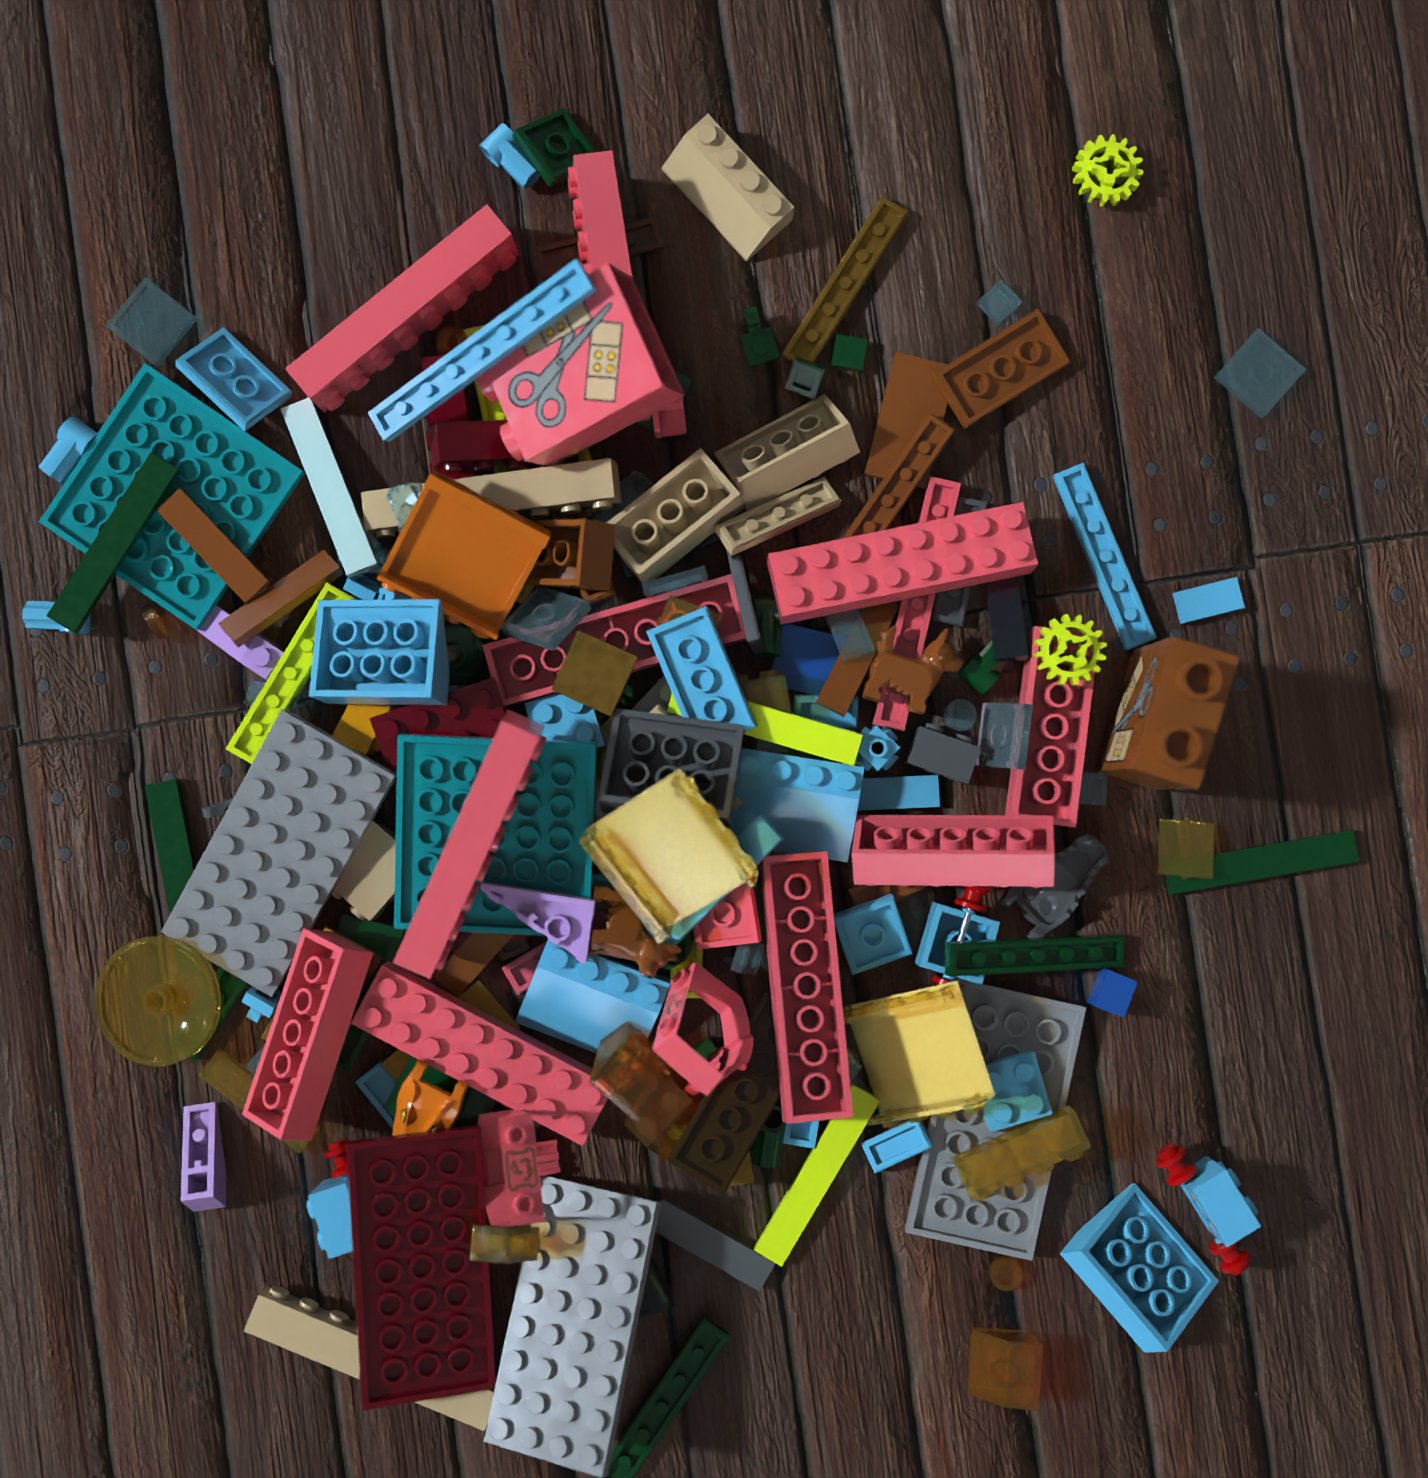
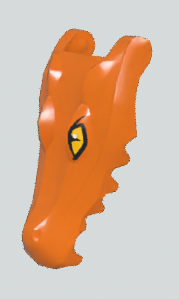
[392,1059,469,1135]

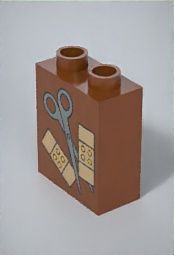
[1095,636,1239,790]

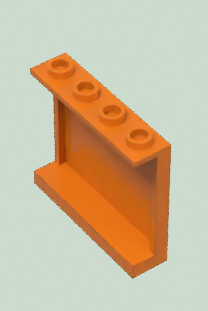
[377,469,551,640]

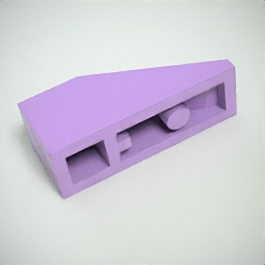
[197,605,285,680]
[181,1102,226,1212]

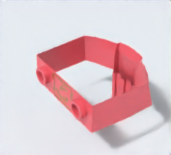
[652,962,753,1096]
[478,1110,561,1226]

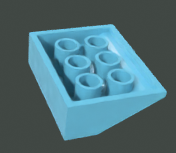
[309,599,450,705]
[727,748,864,862]
[515,940,671,1068]
[1060,1183,1219,1353]

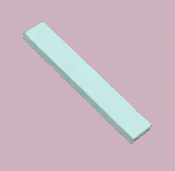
[281,397,379,579]

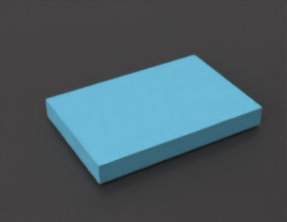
[175,327,292,432]

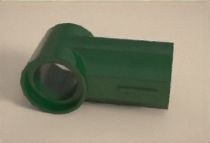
[753,595,781,659]
[958,639,1009,695]
[751,1101,787,1168]

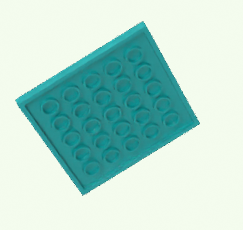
[39,363,306,630]
[394,733,597,936]

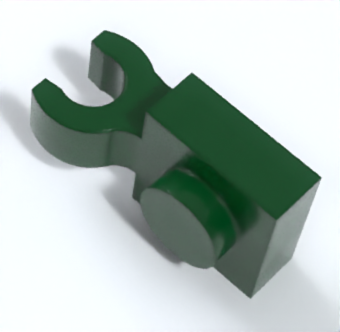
[740,306,780,369]

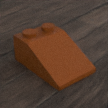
[524,519,616,590]

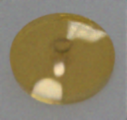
[95,935,221,1067]

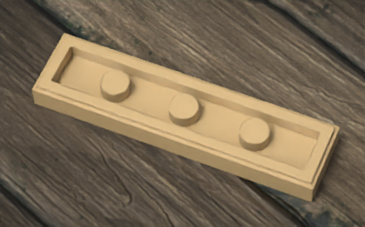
[715,476,841,556]

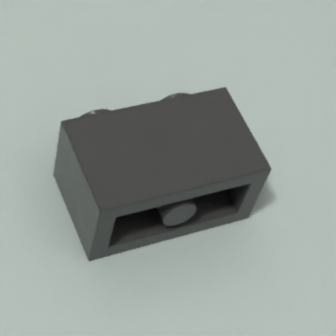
[904,723,981,784]

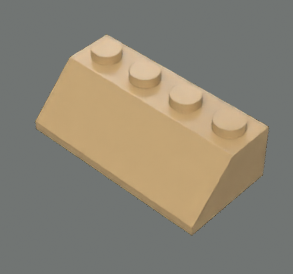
[662,114,794,262]
[714,394,860,511]
[607,448,745,587]

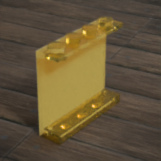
[579,768,759,943]
[843,981,995,1128]

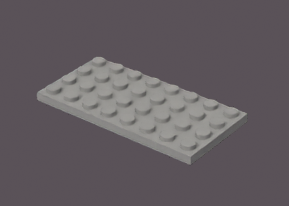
[161,709,397,997]
[905,978,1086,1261]
[484,1175,661,1478]

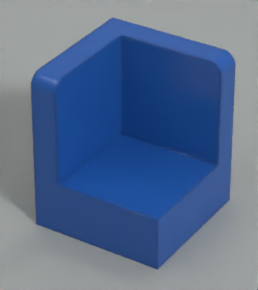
[1087,968,1137,1018]

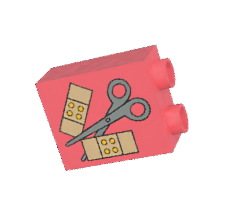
[476,263,685,466]

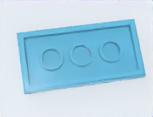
[646,606,757,732]

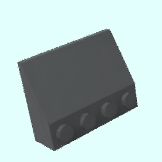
[598,708,744,830]

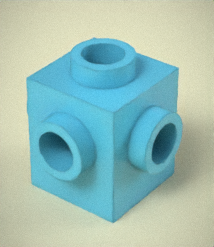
[855,725,900,772]

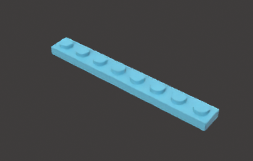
[368,259,598,442]

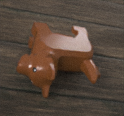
[862,626,964,715]
[589,886,681,979]

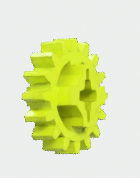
[1072,134,1143,207]
[1033,614,1107,686]

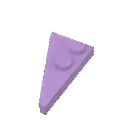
[480,881,596,964]

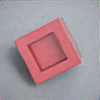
[652,397,687,438]

